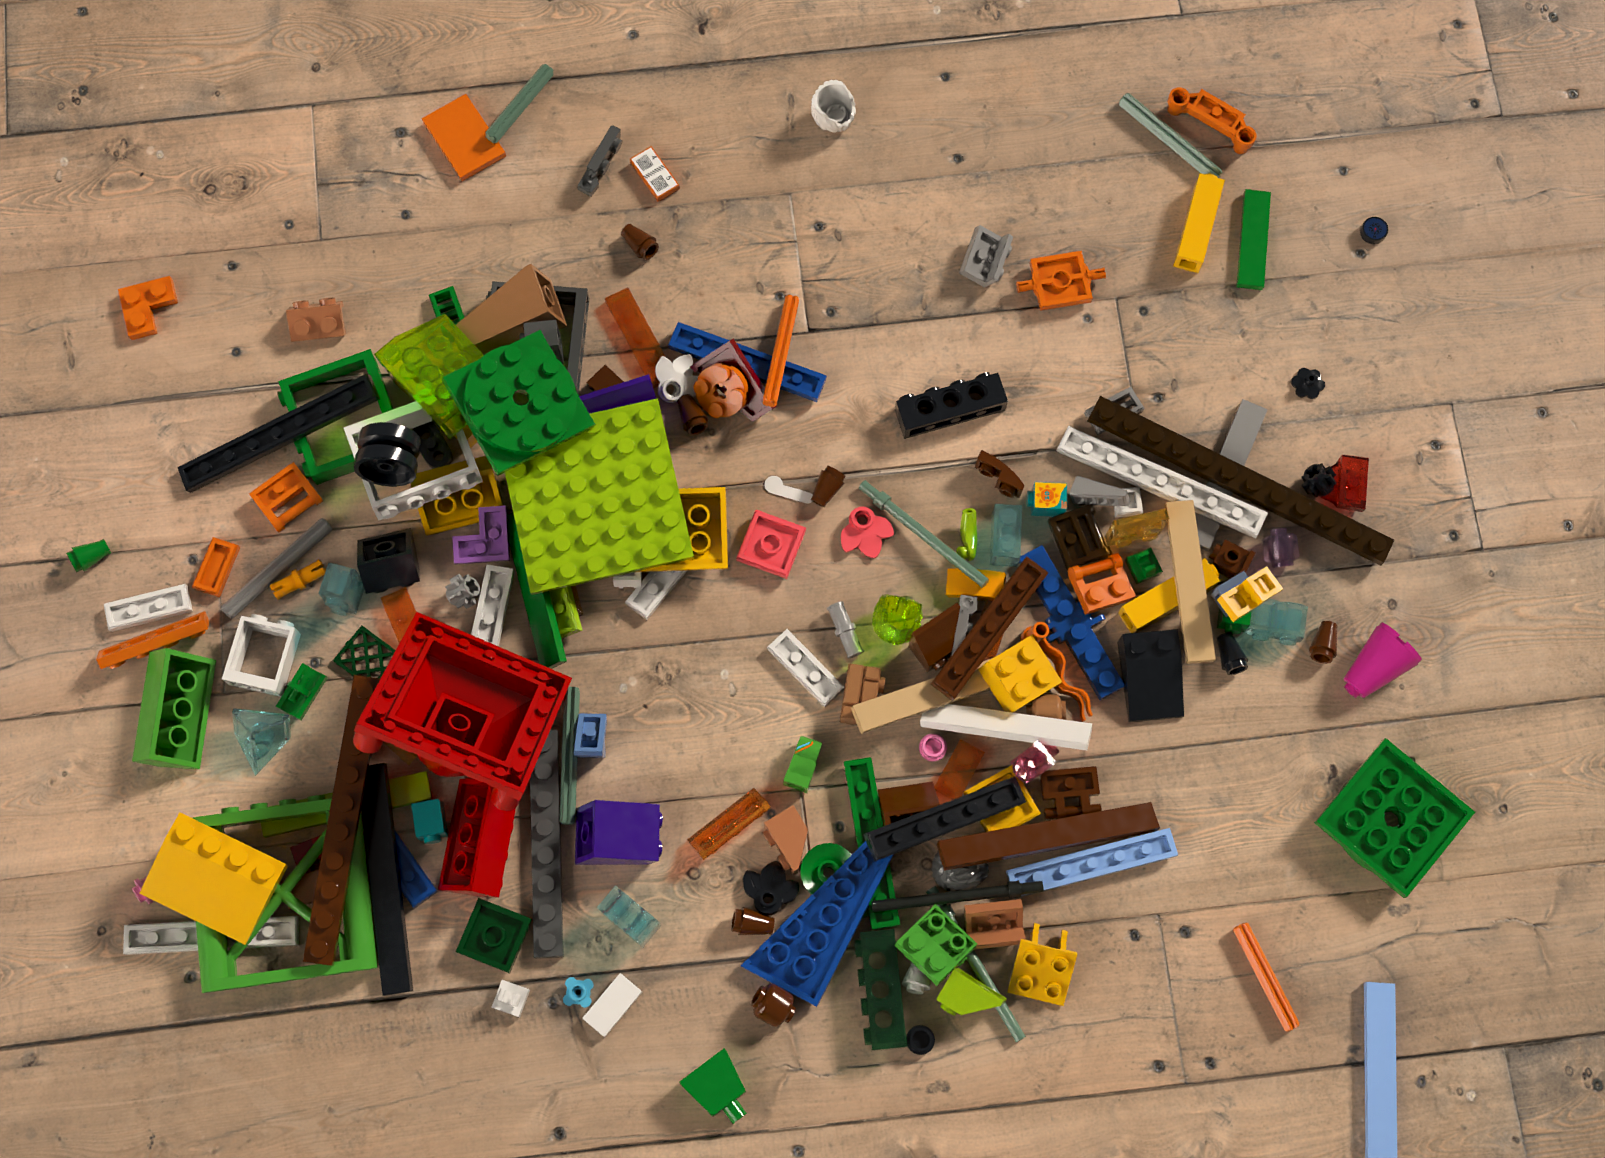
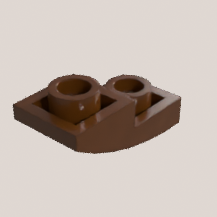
[975,450,1025,498]

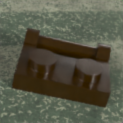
[1047,504,1113,570]

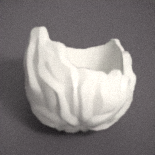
[811,80,856,133]

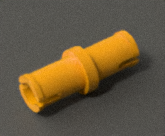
[270,559,328,600]

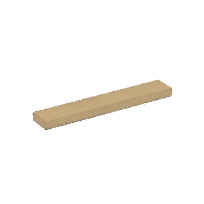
[1164,500,1216,664]
[851,658,992,734]

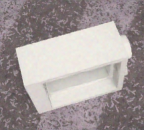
[222,614,301,697]

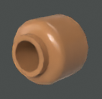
[1026,694,1066,720]

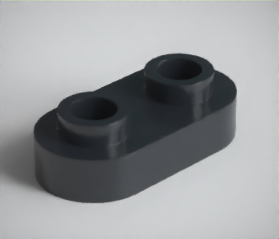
[411,421,453,469]

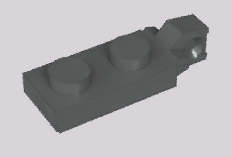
[577,125,623,197]

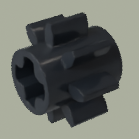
[1301,463,1336,497]

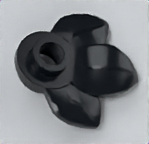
[743,861,799,915]

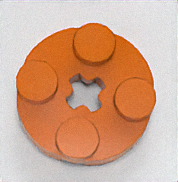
[693,363,748,418]

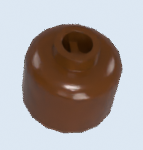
[751,983,796,1027]

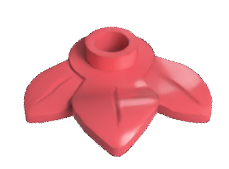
[841,507,894,558]

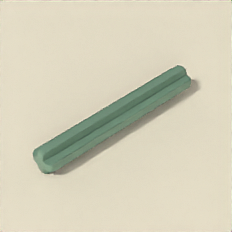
[485,64,553,143]

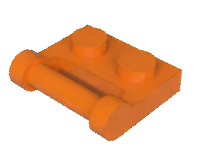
[249,462,323,533]
[1068,553,1136,615]

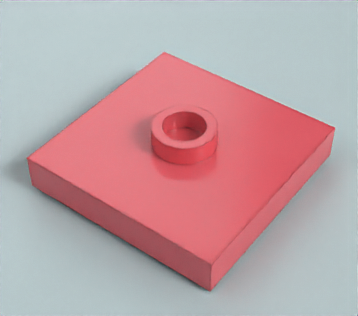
[736,510,807,579]

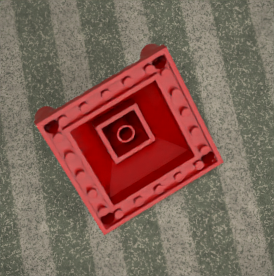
[353,612,572,811]

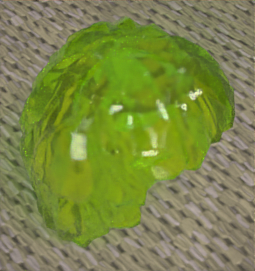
[872,594,923,645]

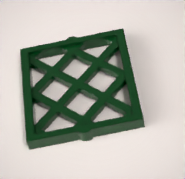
[333,625,396,679]

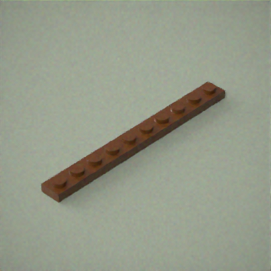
[303,675,380,966]

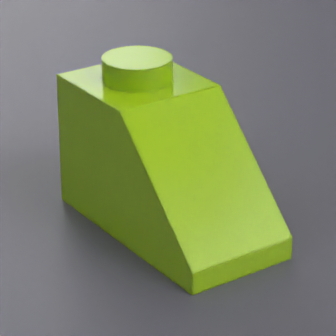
[936,968,1007,1016]

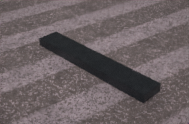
[864,776,1026,862]

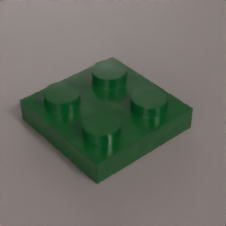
[456,898,532,974]

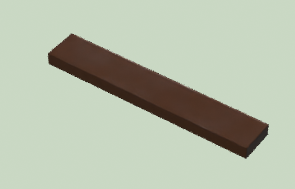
[930,556,1048,701]

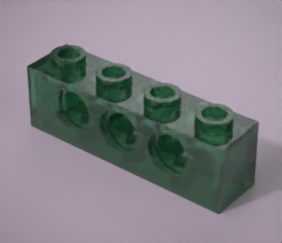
[854,929,907,1052]

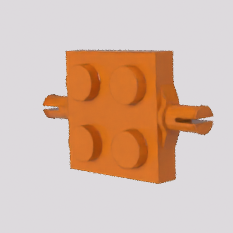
[1016,251,1106,311]

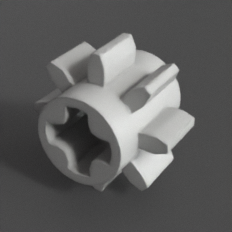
[445,574,480,609]

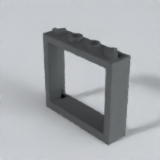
[481,281,590,395]

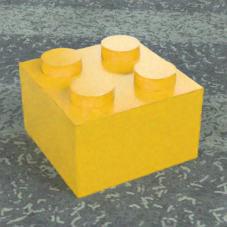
[978,635,1062,713]

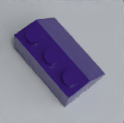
[579,374,656,414]

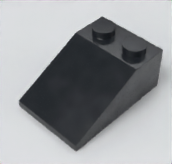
[1117,629,1184,722]

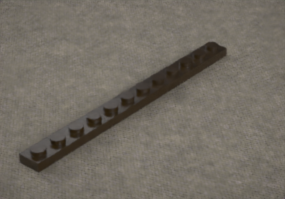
[1087,396,1394,566]

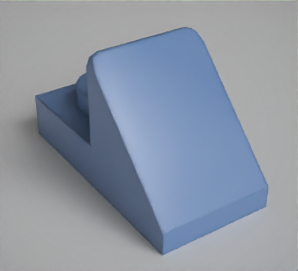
[574,713,607,758]

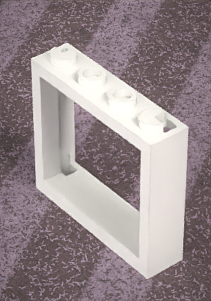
[344,390,483,521]

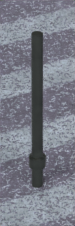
[871,880,1044,912]

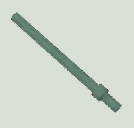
[859,480,989,588]
[926,886,1026,1042]

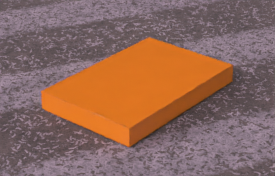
[421,94,506,181]

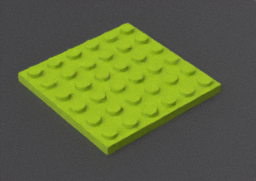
[505,398,694,595]

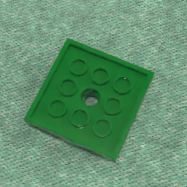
[442,330,595,476]
[1314,738,1475,898]

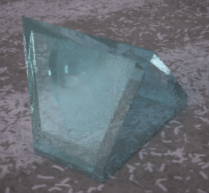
[232,708,291,776]

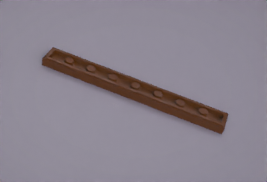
[937,802,1160,871]

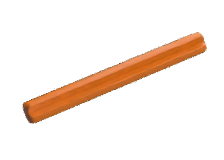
[762,294,799,407]

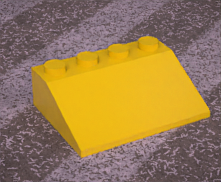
[636,487,728,572]
[139,812,288,945]

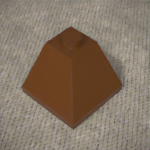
[908,603,960,673]

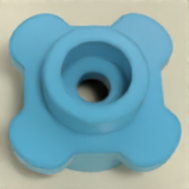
[563,977,594,1008]

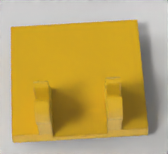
[1007,923,1077,1006]

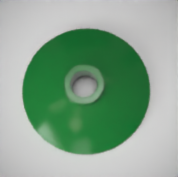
[800,843,852,895]

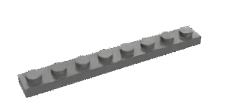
[530,730,564,959]

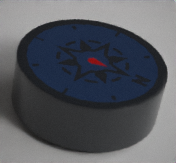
[1360,217,1388,244]

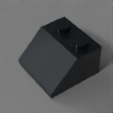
[357,528,420,594]

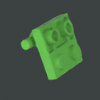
[895,904,977,986]

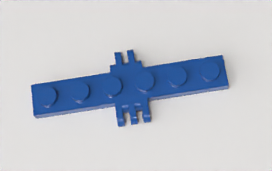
[1018,545,1125,700]

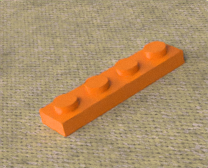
[96,611,209,669]

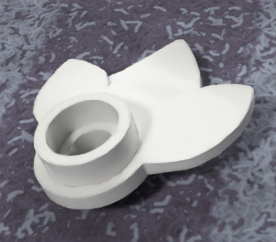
[655,354,698,403]

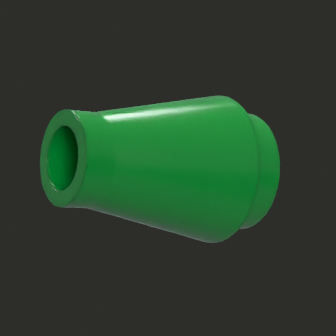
[66,539,111,573]

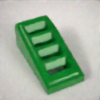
[429,286,465,345]

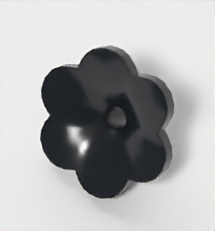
[1291,368,1325,399]

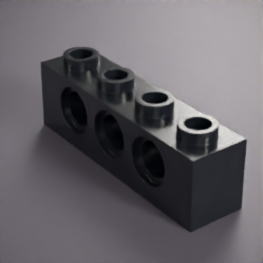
[895,372,1008,439]

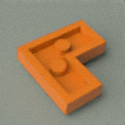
[118,276,178,340]

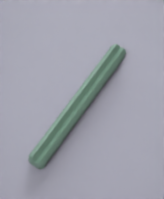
[1119,93,1222,178]
[559,687,580,825]

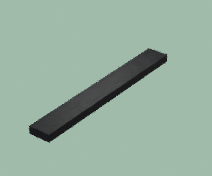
[177,373,380,493]
[361,763,413,996]

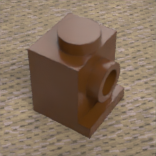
[1209,539,1256,579]

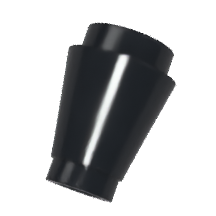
[1217,632,1248,675]

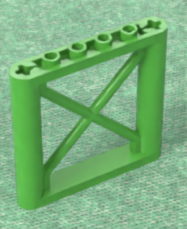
[193,795,377,993]

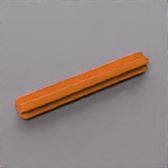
[1234,922,1300,1032]

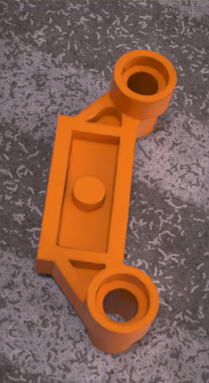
[1167,87,1257,154]

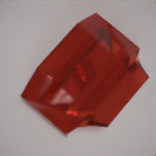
[1320,455,1369,512]

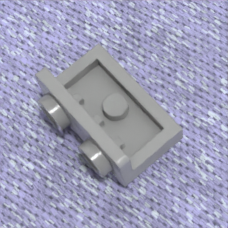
[959,225,1013,287]

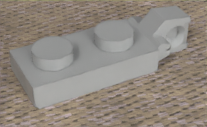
[950,595,977,657]

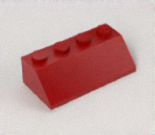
[438,778,516,898]

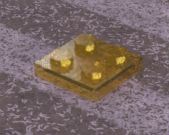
[1105,509,1169,548]

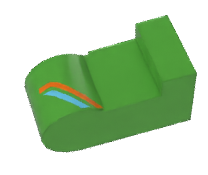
[783,736,822,793]

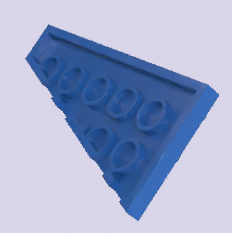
[741,841,894,1007]

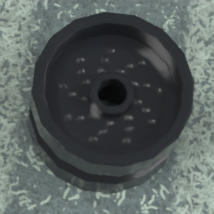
[354,422,421,487]

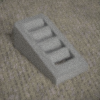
[1069,476,1130,507]

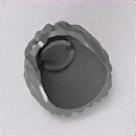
[931,851,989,892]

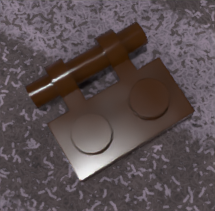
[1039,766,1102,820]

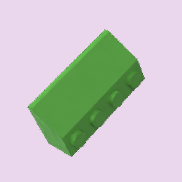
[132,648,216,769]

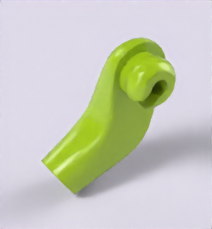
[956,508,977,561]

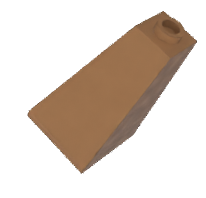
[453,264,567,358]

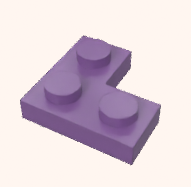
[452,505,510,565]

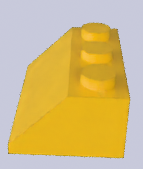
[411,456,503,536]

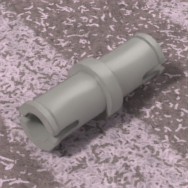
[827,601,864,658]

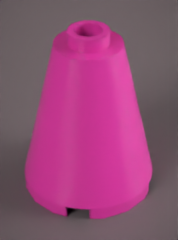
[1343,622,1422,698]

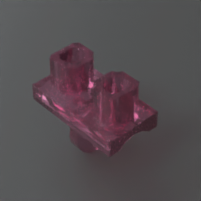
[1009,740,1059,784]

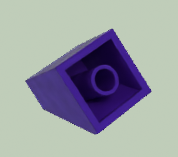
[575,800,663,865]

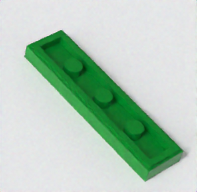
[1236,189,1271,290]

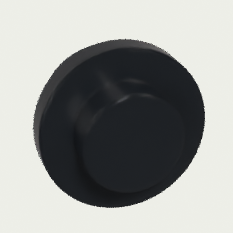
[906,1025,935,1055]

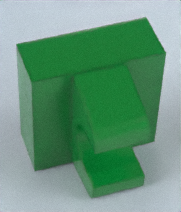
[1125,547,1163,584]

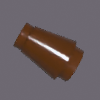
[621,224,659,260]
[677,394,708,435]
[811,465,846,508]
[1309,621,1337,664]
[731,907,775,935]

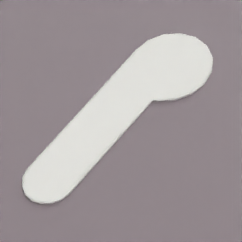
[764,476,813,504]

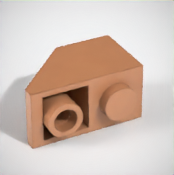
[762,805,808,875]

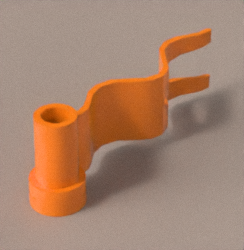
[1020,622,1093,722]

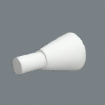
[902,963,930,994]

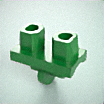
[276,663,328,721]

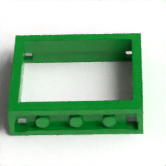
[277,349,393,485]

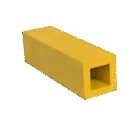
[1173,173,1225,273]
[1118,558,1220,633]

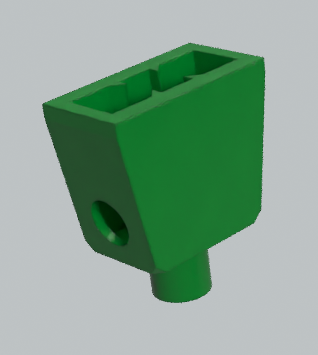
[679,1048,747,1124]

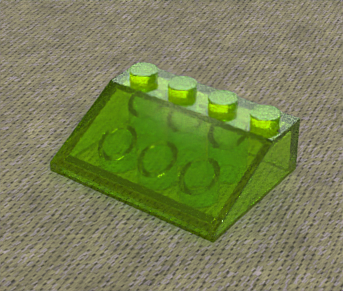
[374,314,484,440]

